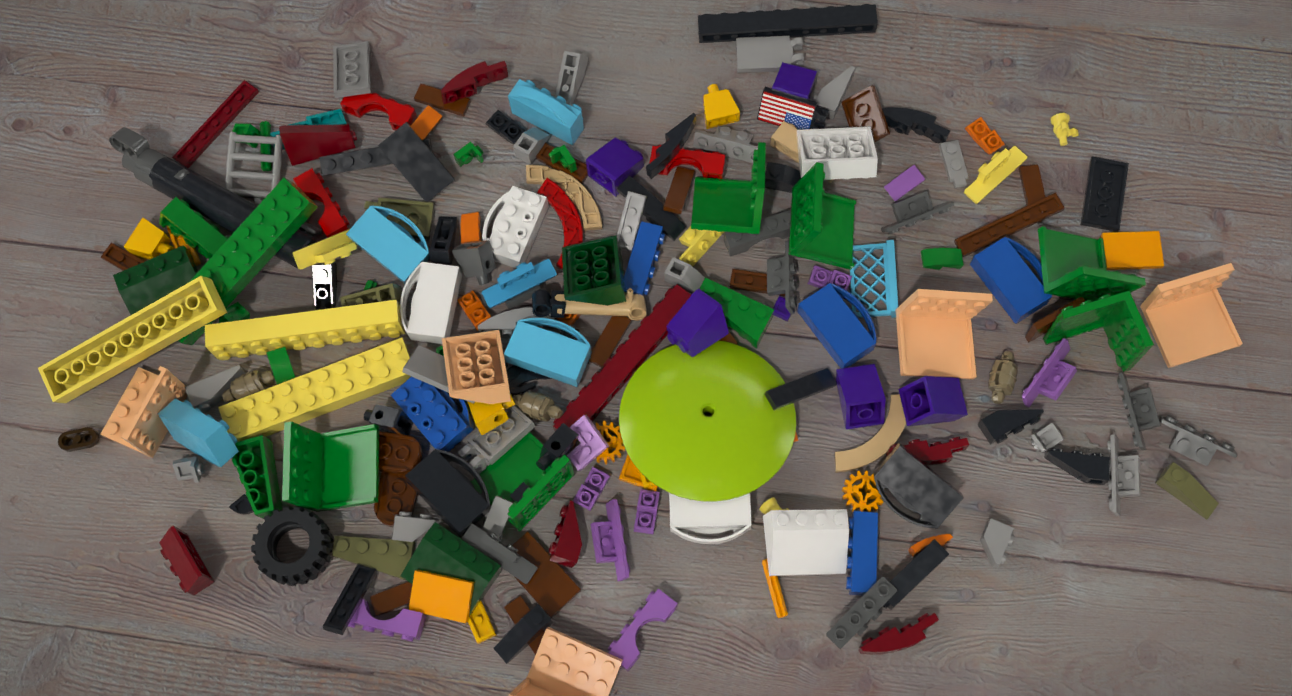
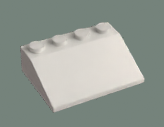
[797,127,878,180]
[763,509,849,576]

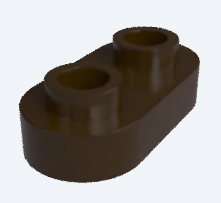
[58,427,99,452]

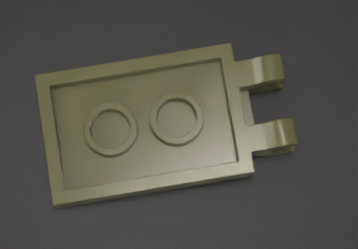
[364,198,434,239]

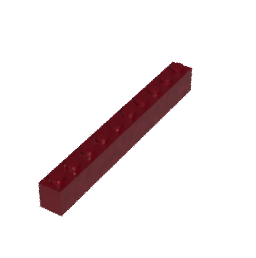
[553,284,691,439]

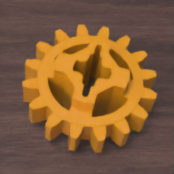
[595,421,626,464]
[842,471,883,512]

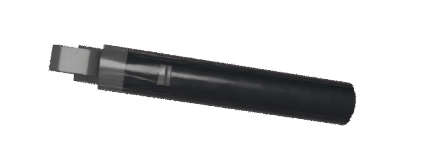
[109,127,317,268]

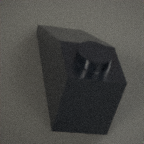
[765,162,801,193]
[429,216,457,265]
[494,604,553,664]

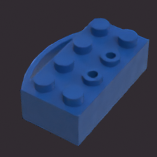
[970,237,1052,324]
[797,283,876,369]
[391,376,474,452]

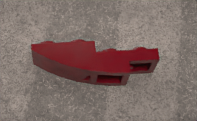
[441,61,508,104]
[886,437,969,465]
[858,613,939,655]

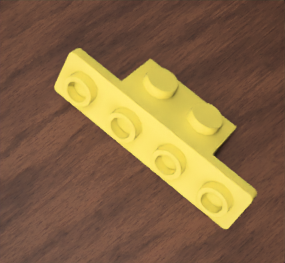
[964,146,1028,204]
[679,226,724,267]
[293,228,358,270]

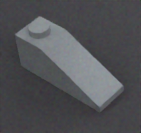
[555,51,588,106]
[813,66,855,120]
[185,365,246,413]

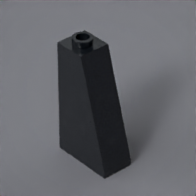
[883,539,949,610]

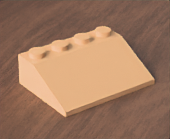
[442,330,511,404]

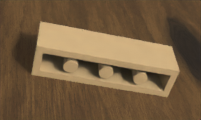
[770,121,834,183]

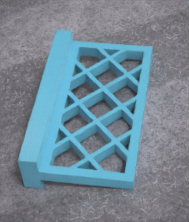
[850,240,898,318]

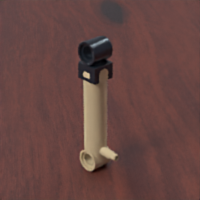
[532,288,647,321]

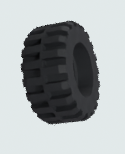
[251,506,333,586]

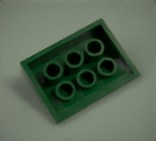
[562,235,626,306]
[113,245,198,315]
[400,522,502,616]

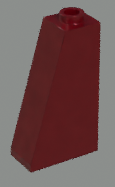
[279,124,357,166]

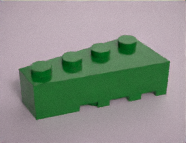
[159,197,229,259]
[699,278,774,349]
[232,435,283,519]

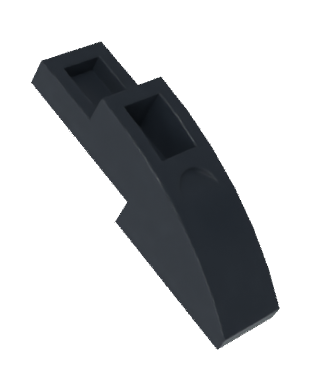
[882,108,950,143]

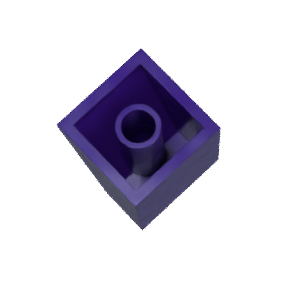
[772,62,817,100]
[586,137,644,197]
[666,288,729,357]
[836,364,886,430]
[898,376,968,426]

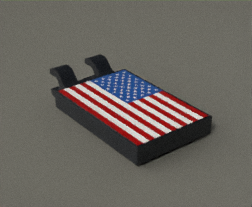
[757,86,829,130]

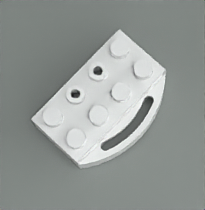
[482,186,549,269]
[400,262,462,344]
[669,493,751,544]

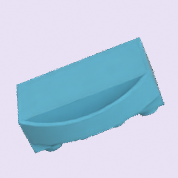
[508,79,584,145]
[346,206,430,284]
[504,318,591,387]
[158,398,239,467]

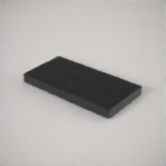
[378,122,455,202]
[1080,156,1129,232]

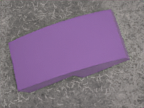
[884,165,926,202]
[807,265,852,291]
[573,467,611,511]
[634,489,660,534]

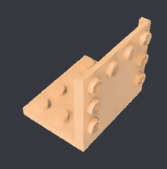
[1140,263,1243,368]
[896,289,993,379]
[100,366,187,458]
[509,627,623,696]

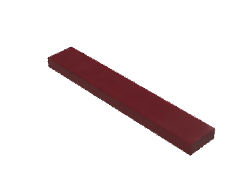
[172,80,259,168]

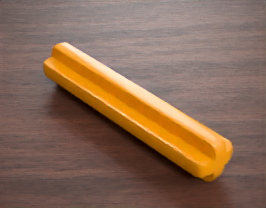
[762,559,788,618]

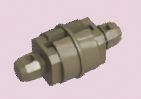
[988,351,1018,404]
[222,370,275,402]
[513,391,563,422]

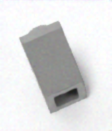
[513,127,550,165]
[664,257,705,294]
[392,511,436,542]
[980,518,1015,568]

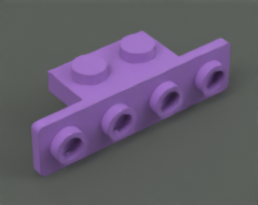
[1022,338,1077,408]
[590,499,630,581]

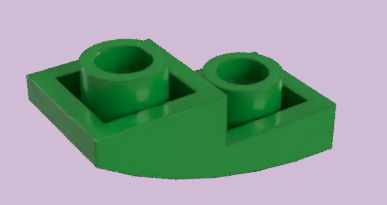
[921,248,964,270]
[266,347,296,385]

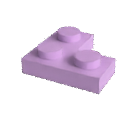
[567,415,609,471]

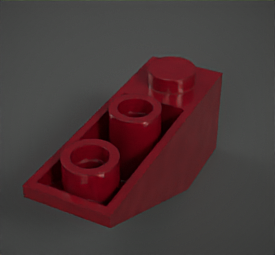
[548,500,582,568]

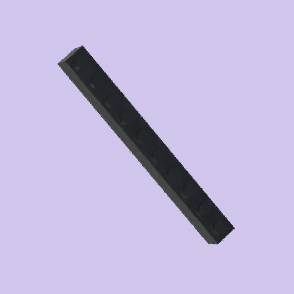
[698,4,878,43]

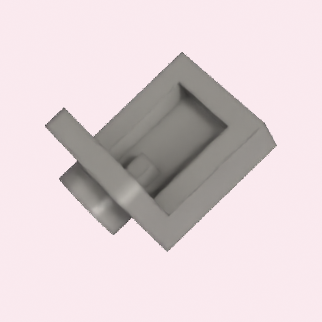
[1031,423,1065,452]
[172,456,204,483]

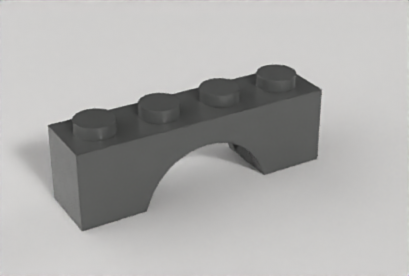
[724,210,791,257]

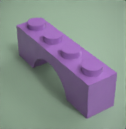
[608,589,678,671]
[347,599,426,642]

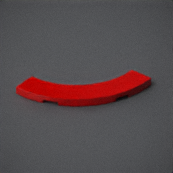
[537,178,583,270]

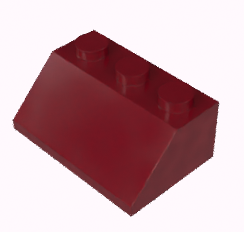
[159,525,215,595]

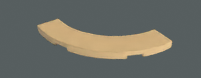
[526,165,602,231]
[835,394,906,473]

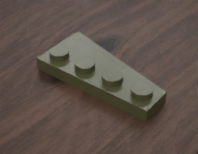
[332,536,415,581]

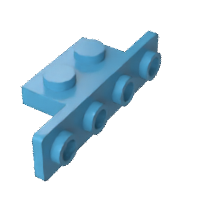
[482,259,557,308]

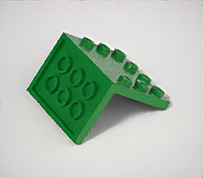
[691,142,766,234]
[789,162,856,270]
[1038,226,1146,302]
[1043,291,1154,372]
[282,421,379,512]
[470,432,575,532]

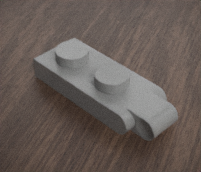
[939,140,968,188]

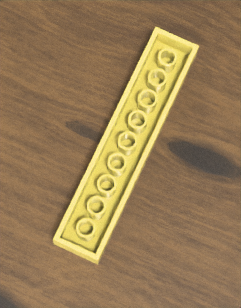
[38,276,227,403]
[205,300,405,360]
[219,338,411,442]

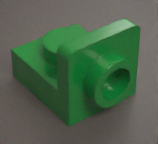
[232,123,260,148]
[453,141,484,167]
[549,145,577,173]
[219,302,250,323]

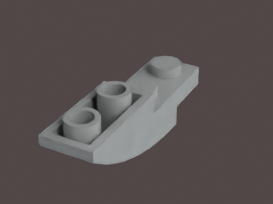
[478,307,556,337]

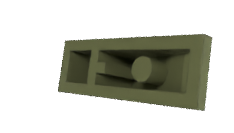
[340,283,402,307]
[1155,462,1219,520]

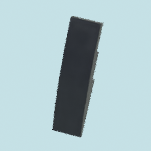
[646,113,696,179]
[617,176,686,241]

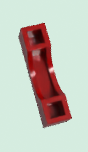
[340,93,418,131]
[650,145,725,179]
[293,168,350,238]

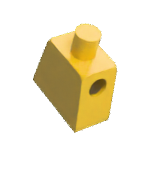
[703,84,740,129]
[124,217,174,260]
[467,395,516,435]

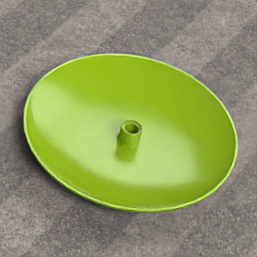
[619,340,796,502]

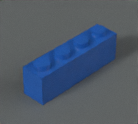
[624,221,666,296]
[846,511,878,596]

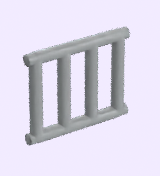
[225,131,283,198]

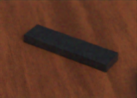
[764,368,837,410]
[323,564,376,635]

